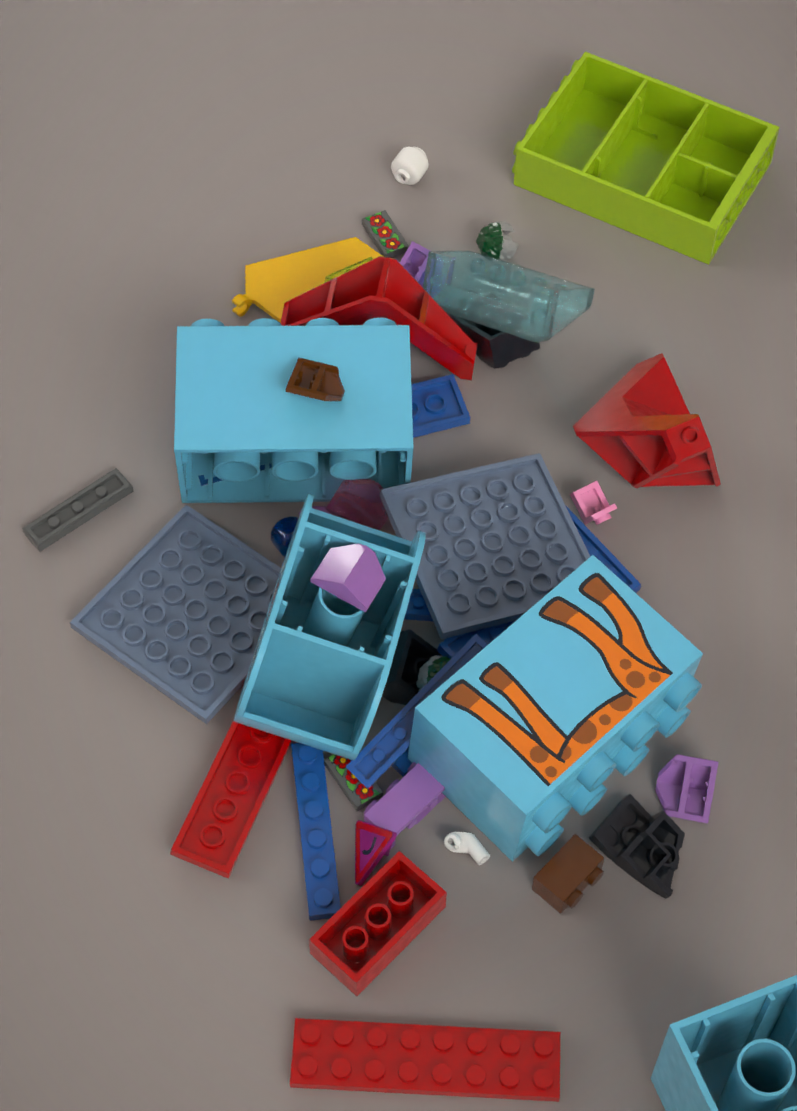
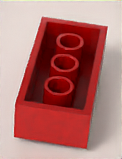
[309,851,447,997]

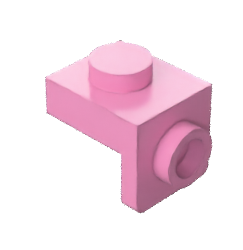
[570,481,617,525]

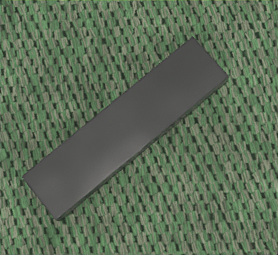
[22,468,134,552]

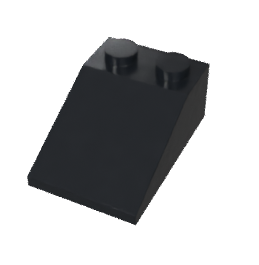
[449,295,540,369]

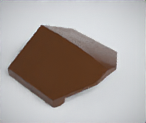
[285,358,345,401]

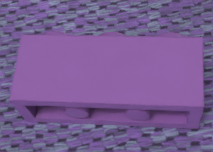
[364,762,446,849]

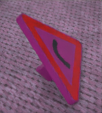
[355,820,397,886]

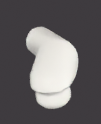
[444,832,491,865]

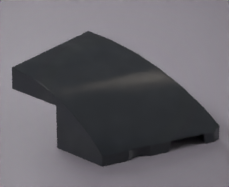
[588,794,685,899]

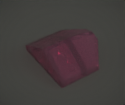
[325,479,389,531]

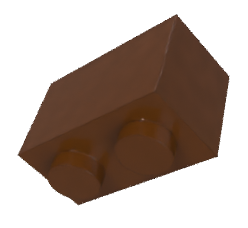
[532,834,604,914]

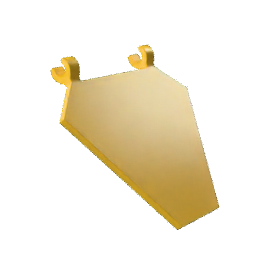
[232,237,384,323]

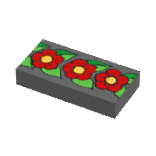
[362,210,409,258]
[324,754,383,811]

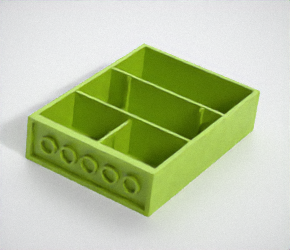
[512,52,780,265]

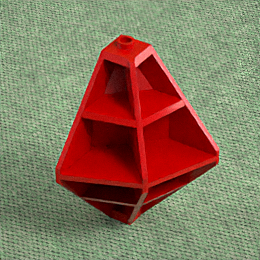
[281,256,477,381]
[573,353,721,489]

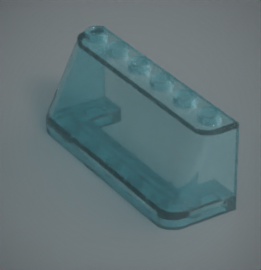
[423,250,595,342]

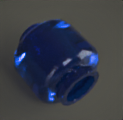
[270,516,299,557]

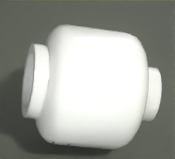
[391,146,429,185]

